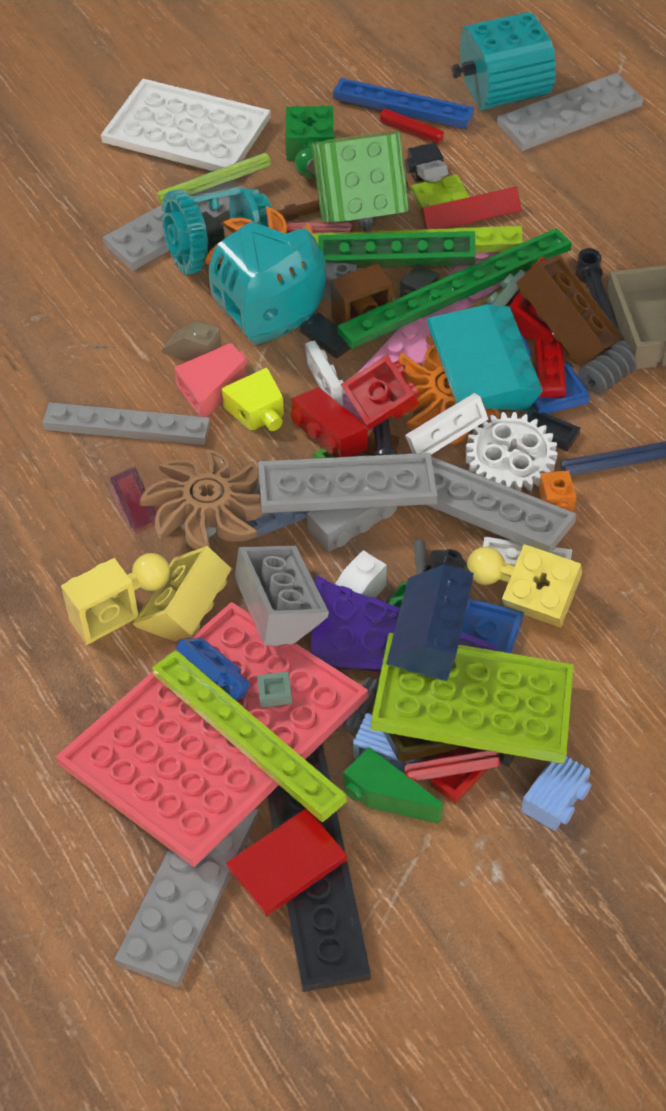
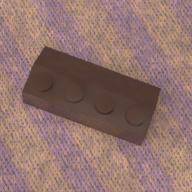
[516,254,624,368]

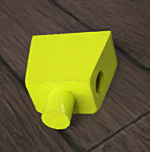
[222,368,284,431]

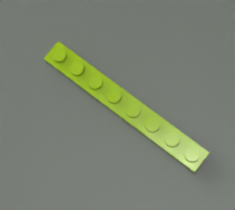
[152,650,347,822]

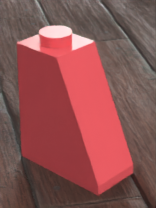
[174,342,248,417]

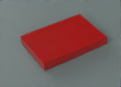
[226,809,347,917]

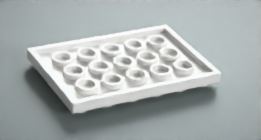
[101,79,271,171]

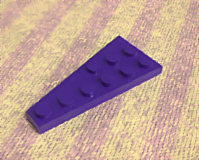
[311,576,496,672]

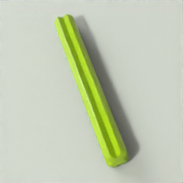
[157,153,271,205]

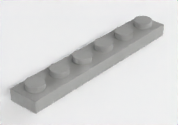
[42,402,210,445]

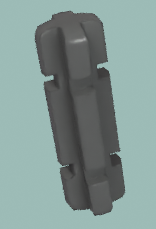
[343,677,379,733]

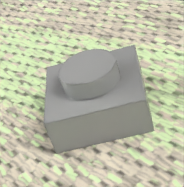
[416,160,449,182]

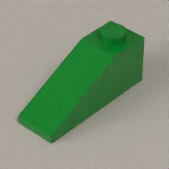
[343,747,443,824]

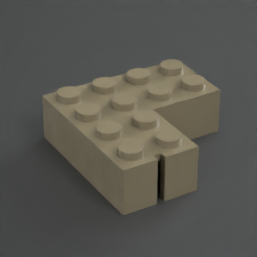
[606,265,666,369]

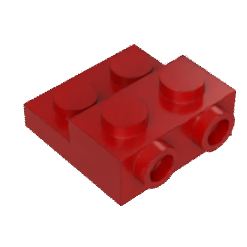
[341,354,420,430]

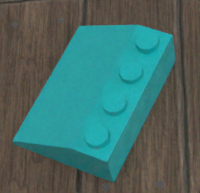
[427,304,543,411]

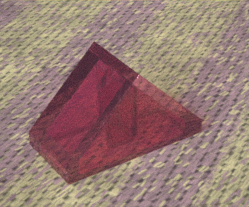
[108,466,156,531]

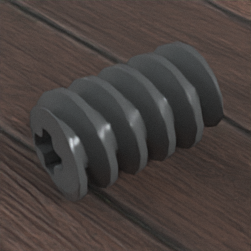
[578,340,637,394]

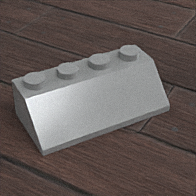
[235,546,329,646]

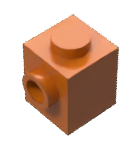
[539,470,576,513]

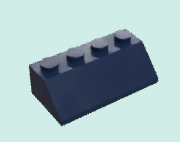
[386,564,474,681]

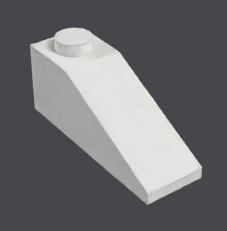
[311,550,387,631]

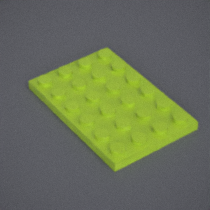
[370,633,574,764]

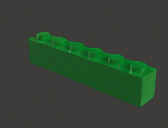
[318,231,476,268]

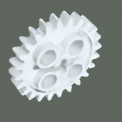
[465,412,558,492]

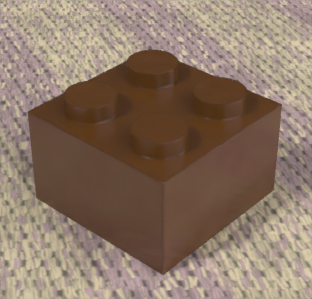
[331,264,393,326]

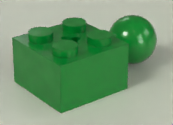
[285,105,334,179]

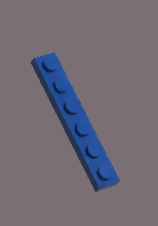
[333,78,474,129]

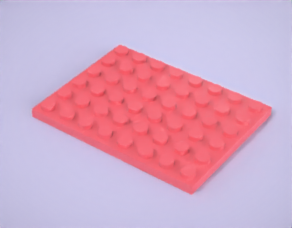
[55,602,369,867]

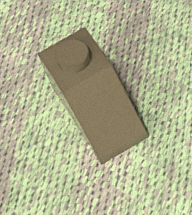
[162,321,221,361]

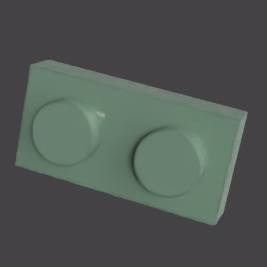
[485,269,526,306]

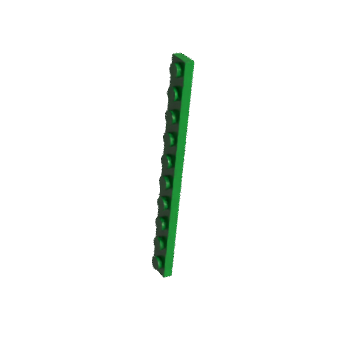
[338,228,572,349]

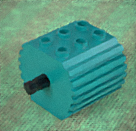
[451,12,556,110]

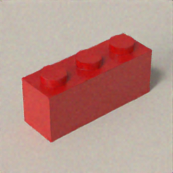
[290,387,368,458]

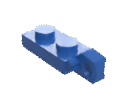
[176,638,251,700]

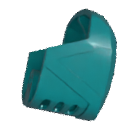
[209,222,326,345]

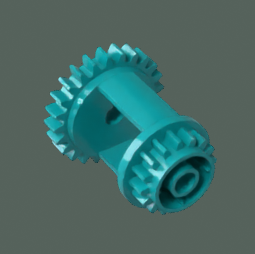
[161,186,272,275]

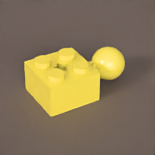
[467,544,582,628]
[61,553,170,645]

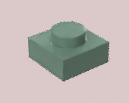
[257,671,293,708]

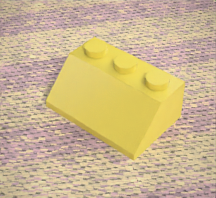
[133,546,232,642]

